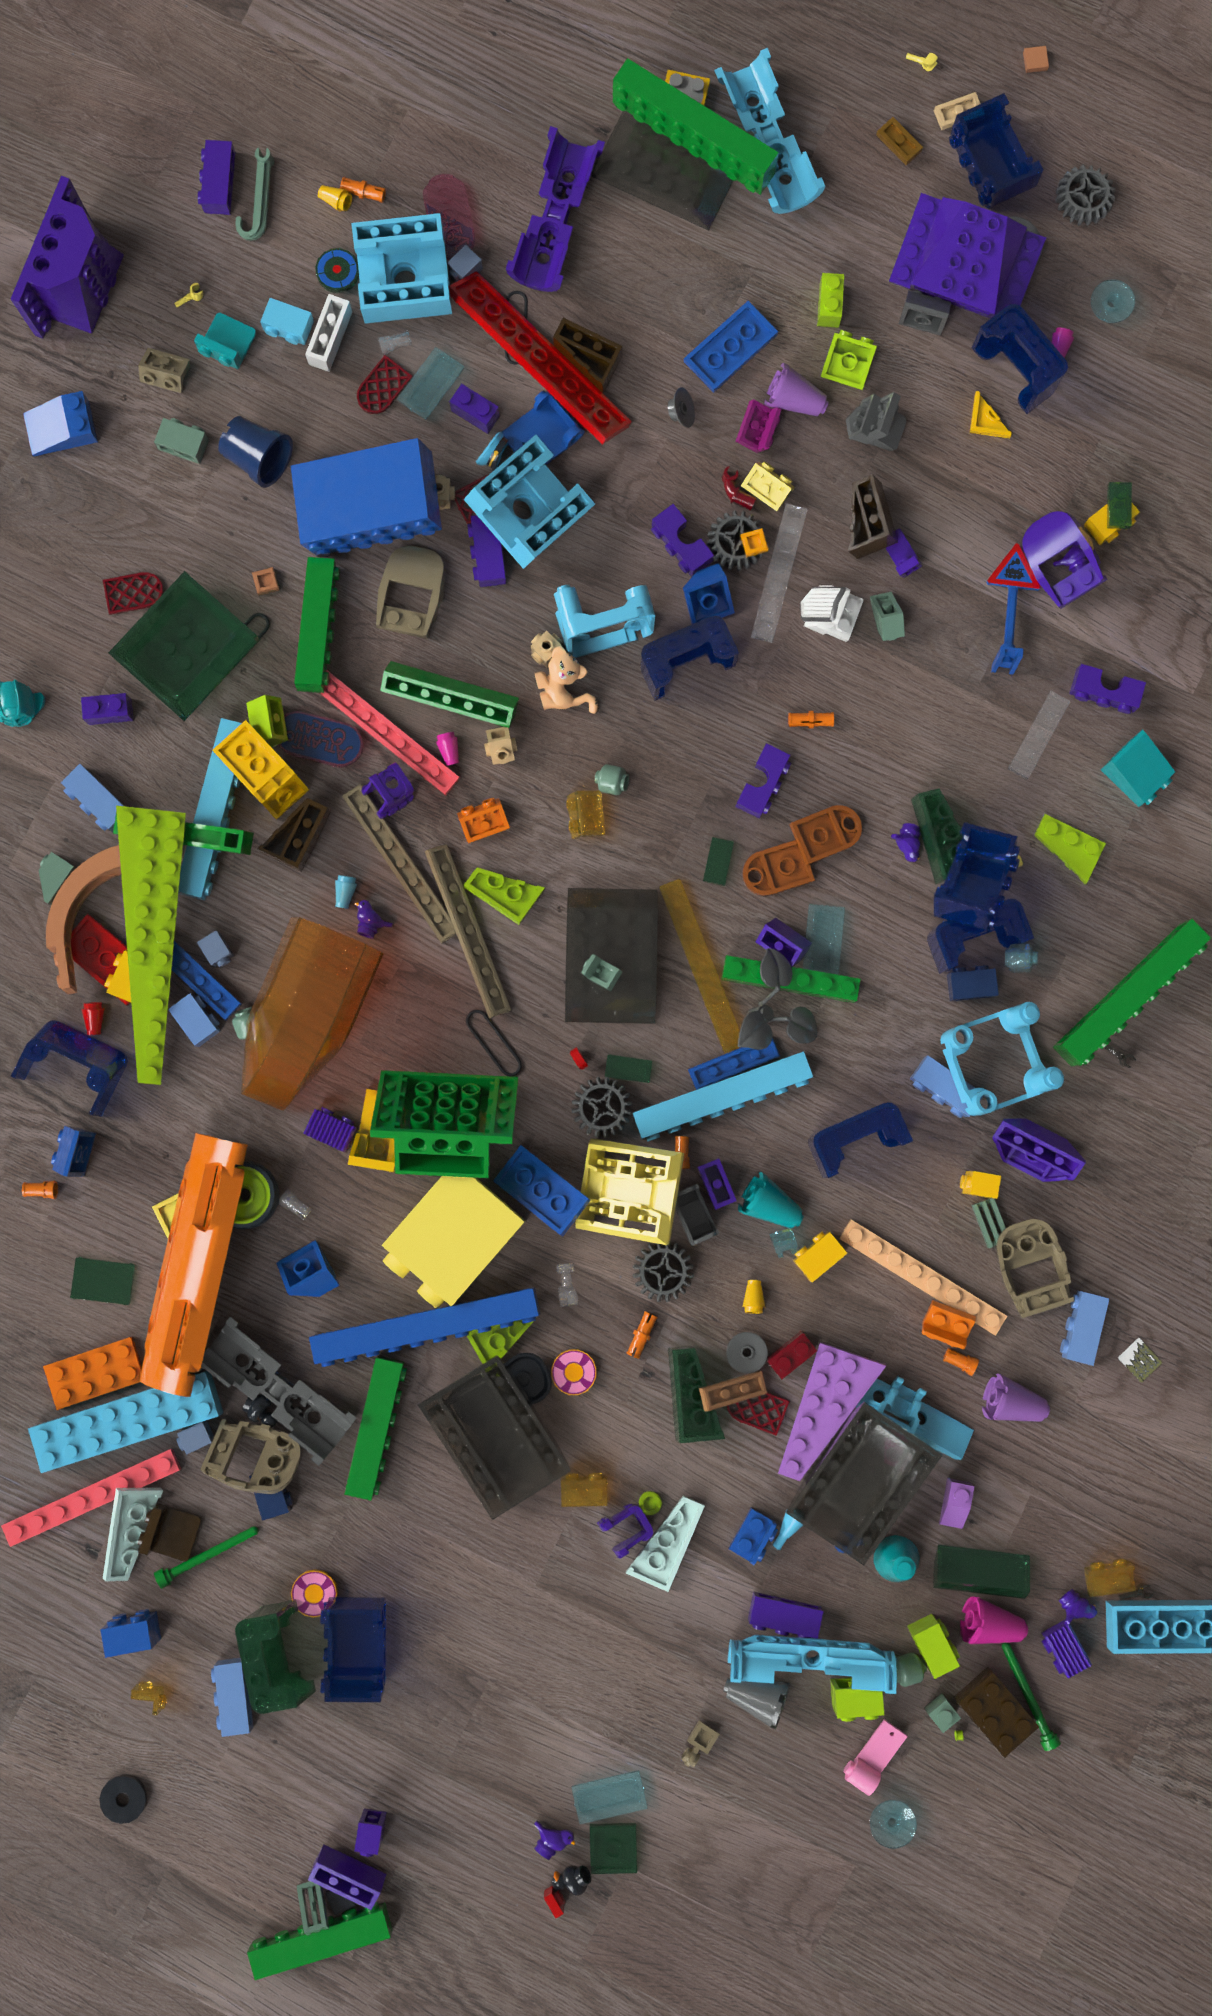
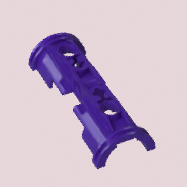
[506,126,605,292]

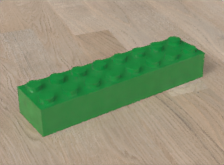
[613,58,779,195]
[1053,919,1211,1067]

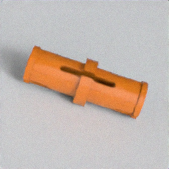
[340,177,386,203]
[788,711,834,729]
[626,1311,658,1359]

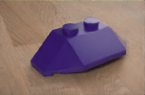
[992,1118,1086,1182]

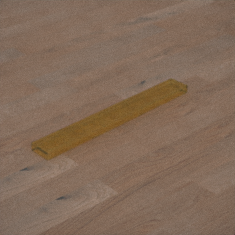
[659,879,741,1054]

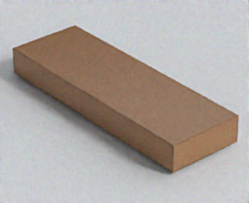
[699,1371,767,1411]

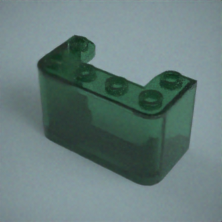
[235,1599,316,1714]

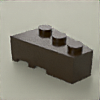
[553,317,623,393]
[848,474,898,559]
[257,798,331,872]

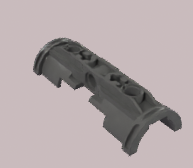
[199,1317,357,1466]

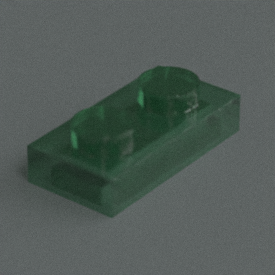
[1107,482,1132,529]

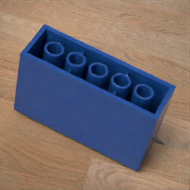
[291,438,442,557]

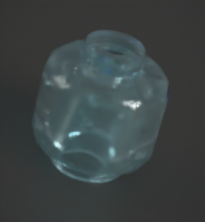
[1005,943,1038,973]

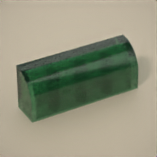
[933,1545,1030,1599]

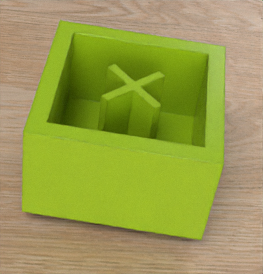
[907,1614,960,1679]
[830,1677,884,1722]

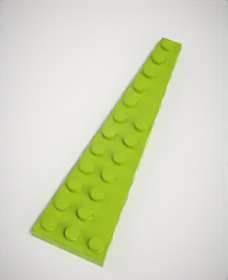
[116,806,186,1085]

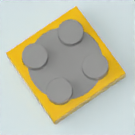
[665,70,710,106]

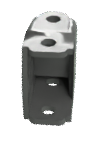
[675,1184,719,1246]

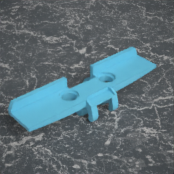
[856,1376,974,1460]

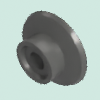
[668,387,695,428]
[726,1332,768,1374]

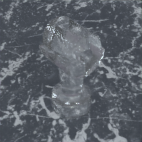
[556,1263,579,1307]

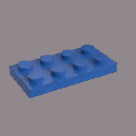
[684,301,778,393]
[493,1145,591,1237]

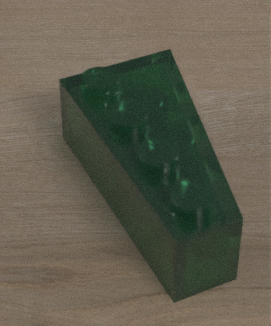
[911,788,985,884]
[668,1346,725,1443]

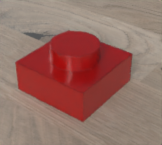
[544,1886,566,1919]

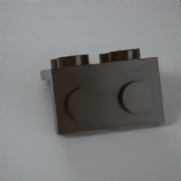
[137,1503,201,1561]

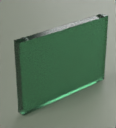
[70,1257,135,1306]

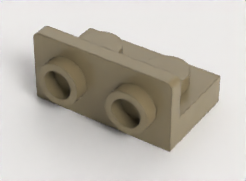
[138,348,190,393]

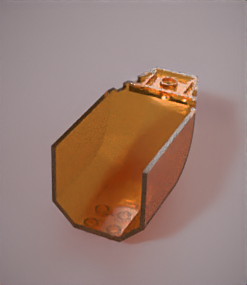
[241,917,384,1111]

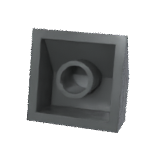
[898,290,951,336]

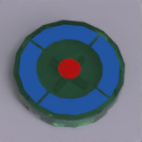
[315,248,359,293]

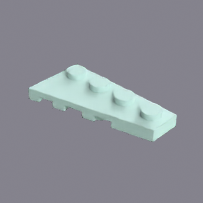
[103,1488,163,1581]
[626,1495,705,1592]

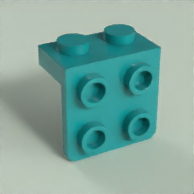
[194,313,256,370]

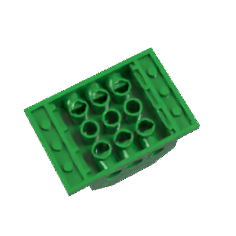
[370,1070,518,1178]

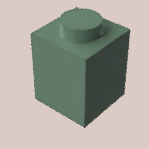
[924,1693,961,1733]

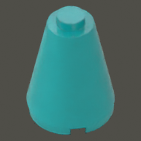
[738,1172,804,1229]
[873,1535,920,1582]

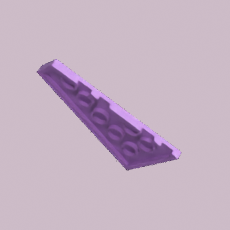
[778,1342,886,1481]

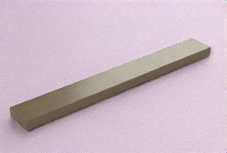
[342,784,456,944]
[425,844,511,1019]

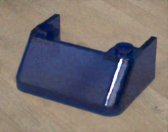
[11,1020,128,1117]

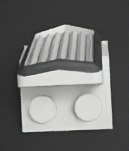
[800,585,864,642]

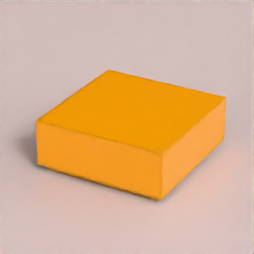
[740,528,769,557]

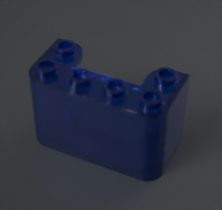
[949,93,1043,209]
[971,304,1068,414]
[640,616,739,701]
[934,822,1020,931]
[927,899,1034,974]
[808,1102,913,1178]
[320,1597,386,1702]

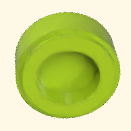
[639,1491,662,1515]

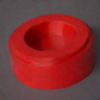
[570,1047,589,1070]

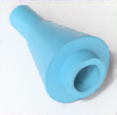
[773,1508,806,1550]

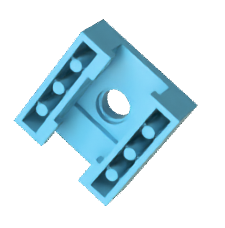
[352,213,452,324]
[464,435,595,569]

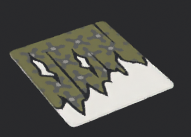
[1118,1338,1162,1382]

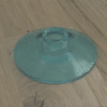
[1091,280,1135,323]
[870,1800,917,1849]

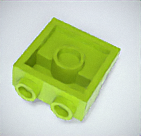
[821,330,877,390]

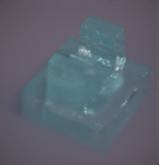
[769,1228,798,1258]

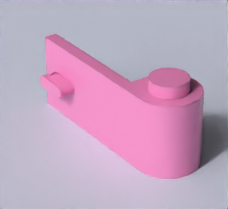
[843,1719,907,1796]

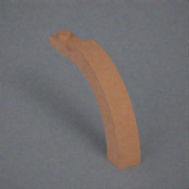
[46,845,121,995]

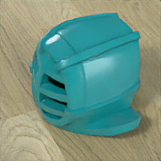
[0,679,45,727]

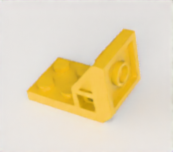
[212,720,309,820]
[348,1089,395,1172]

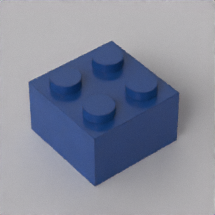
[100,1609,161,1658]

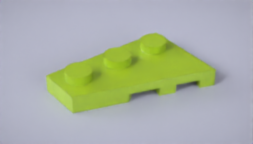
[1034,814,1106,884]
[464,867,545,925]
[467,1316,536,1373]

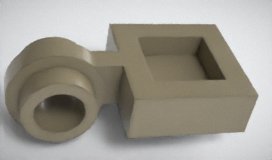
[681,1720,720,1767]

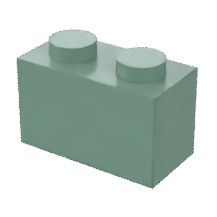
[154,418,209,464]

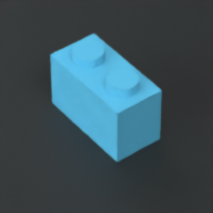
[260,298,314,345]

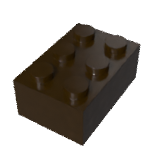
[954,1667,1039,1758]

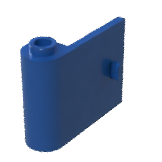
[502,391,585,465]

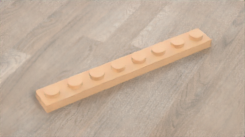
[839,1219,1007,1336]

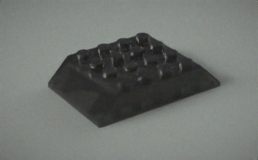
[591,111,733,231]
[565,888,658,1024]
[418,1355,571,1520]
[786,1402,943,1565]

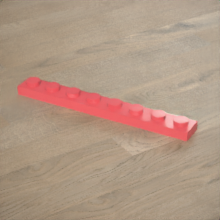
[319,670,460,796]
[1,1448,181,1547]

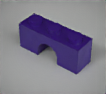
[651,504,714,577]
[1069,664,1146,714]
[736,743,791,819]

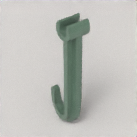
[235,148,274,241]

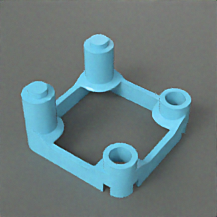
[554,585,655,658]
[940,1002,1064,1116]

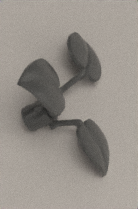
[738,948,817,1050]

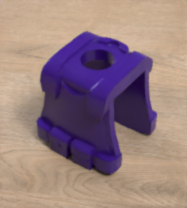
[361,762,414,819]
[597,1504,653,1559]

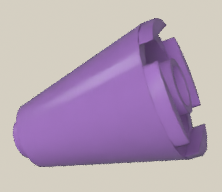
[764,363,829,416]
[982,1374,1050,1422]

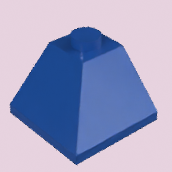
[683,563,735,628]
[276,1240,339,1297]

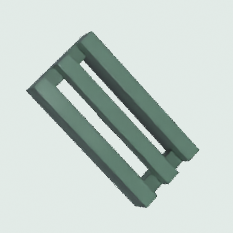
[971,1198,1005,1248]
[296,1881,329,1935]

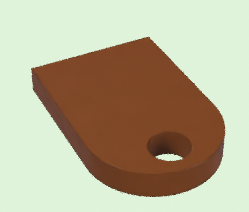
[789,805,862,865]
[742,840,815,896]

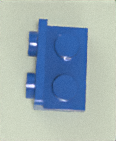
[729,1507,778,1565]

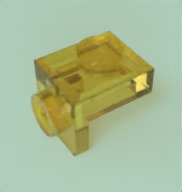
[131,1681,167,1716]

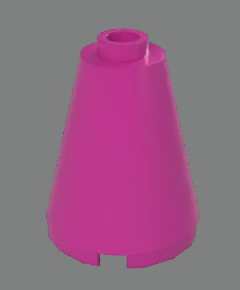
[960,1596,1028,1644]

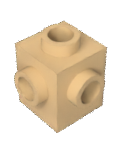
[435,475,455,510]
[531,631,563,668]
[484,727,517,765]

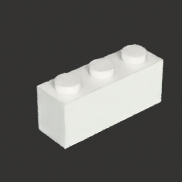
[305,294,352,372]

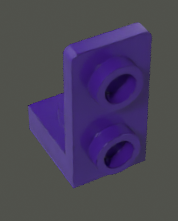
[886,529,923,578]

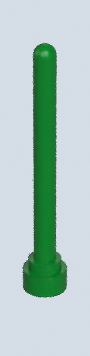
[154,1526,259,1589]
[1002,1643,1061,1751]

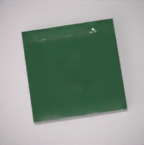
[590,1823,637,1874]

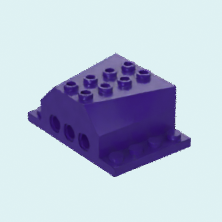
[11,176,124,339]
[889,193,1046,326]

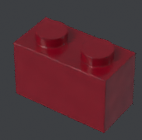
[766,1331,817,1380]

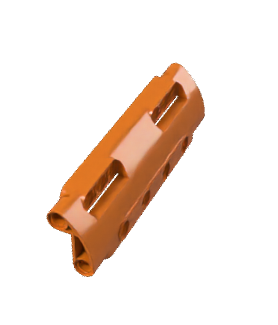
[139,1133,248,1397]

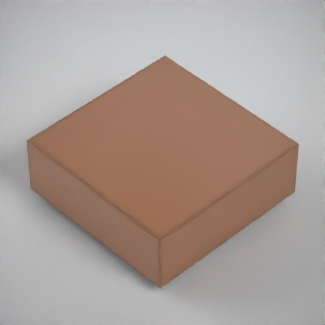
[1023,46,1049,73]
[252,567,280,596]

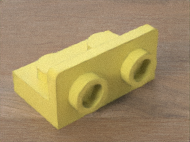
[741,461,795,511]

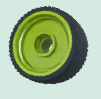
[209,1161,279,1229]

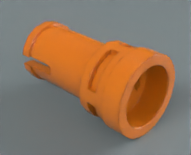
[675,1136,690,1169]
[22,1181,58,1199]
[943,1348,979,1376]

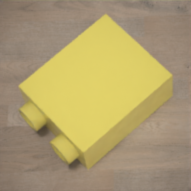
[382,1176,526,1309]

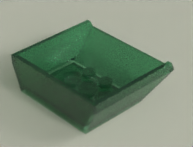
[108,571,260,721]

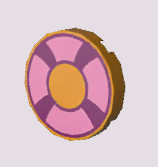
[551,1349,596,1395]
[291,1569,338,1618]

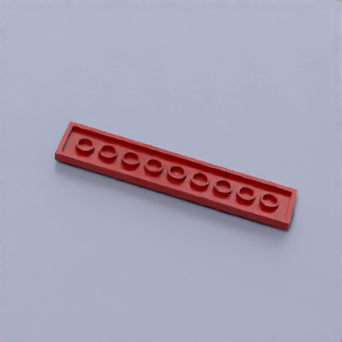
[449,271,632,445]

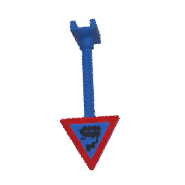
[986,543,1040,675]

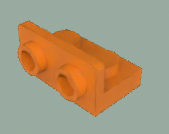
[457,798,510,843]
[922,1300,976,1350]

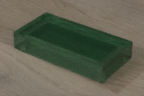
[703,837,734,886]
[605,1055,652,1083]

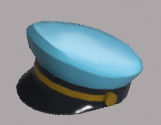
[476,432,509,471]

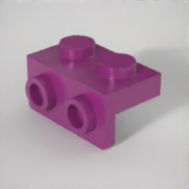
[735,399,781,453]

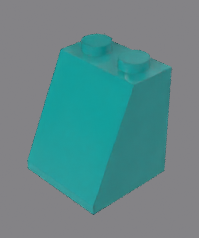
[1101,729,1175,807]

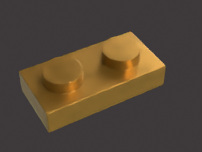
[876,117,923,165]

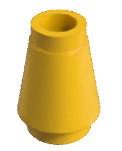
[318,185,352,212]
[742,1280,765,1314]

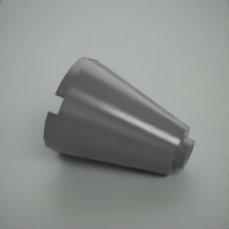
[723,1678,790,1730]

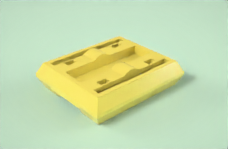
[575,1139,684,1245]

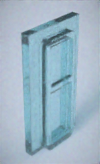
[397,347,464,420]
[803,904,845,975]
[571,1770,648,1824]

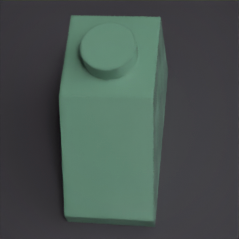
[870,592,905,641]
[39,852,76,905]

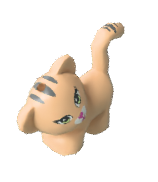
[535,646,598,714]

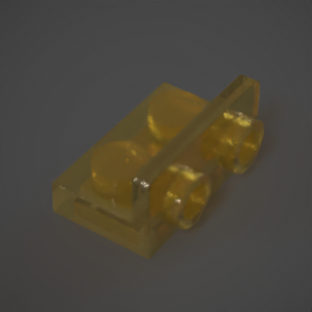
[566,791,606,839]
[561,1473,607,1507]
[1084,1559,1136,1597]

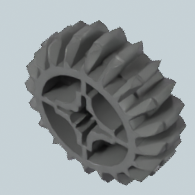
[1055,164,1115,226]
[707,510,767,571]
[571,1077,632,1138]
[633,1243,694,1302]

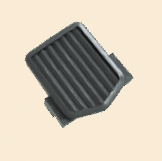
[846,392,906,451]

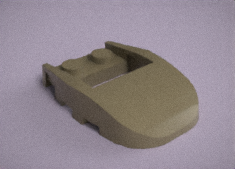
[376,546,446,639]
[996,1219,1074,1318]
[200,1419,301,1494]

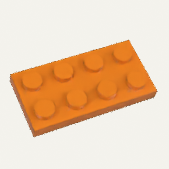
[43,1337,142,1410]

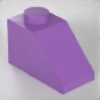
[939,1478,975,1529]

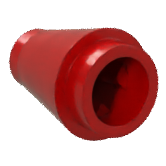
[81,1002,105,1035]

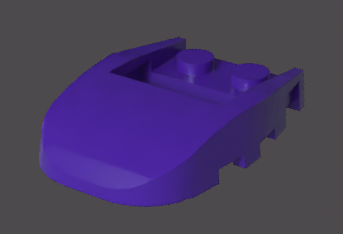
[1022,511,1107,609]

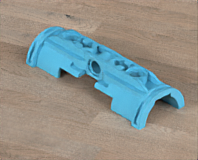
[714,48,825,214]
[727,1635,897,1694]

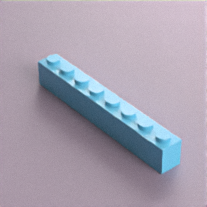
[178,718,242,900]
[632,1052,813,1141]

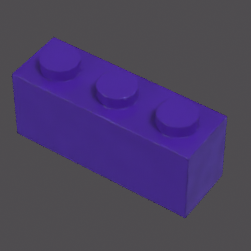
[198,140,236,215]
[467,515,506,587]
[748,1592,823,1639]
[308,1844,387,1910]

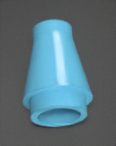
[335,875,357,909]

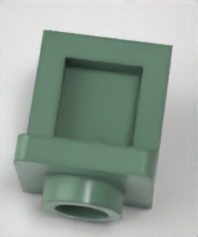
[581,954,622,991]

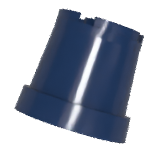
[218,416,293,488]

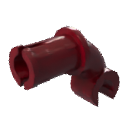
[722,466,756,511]

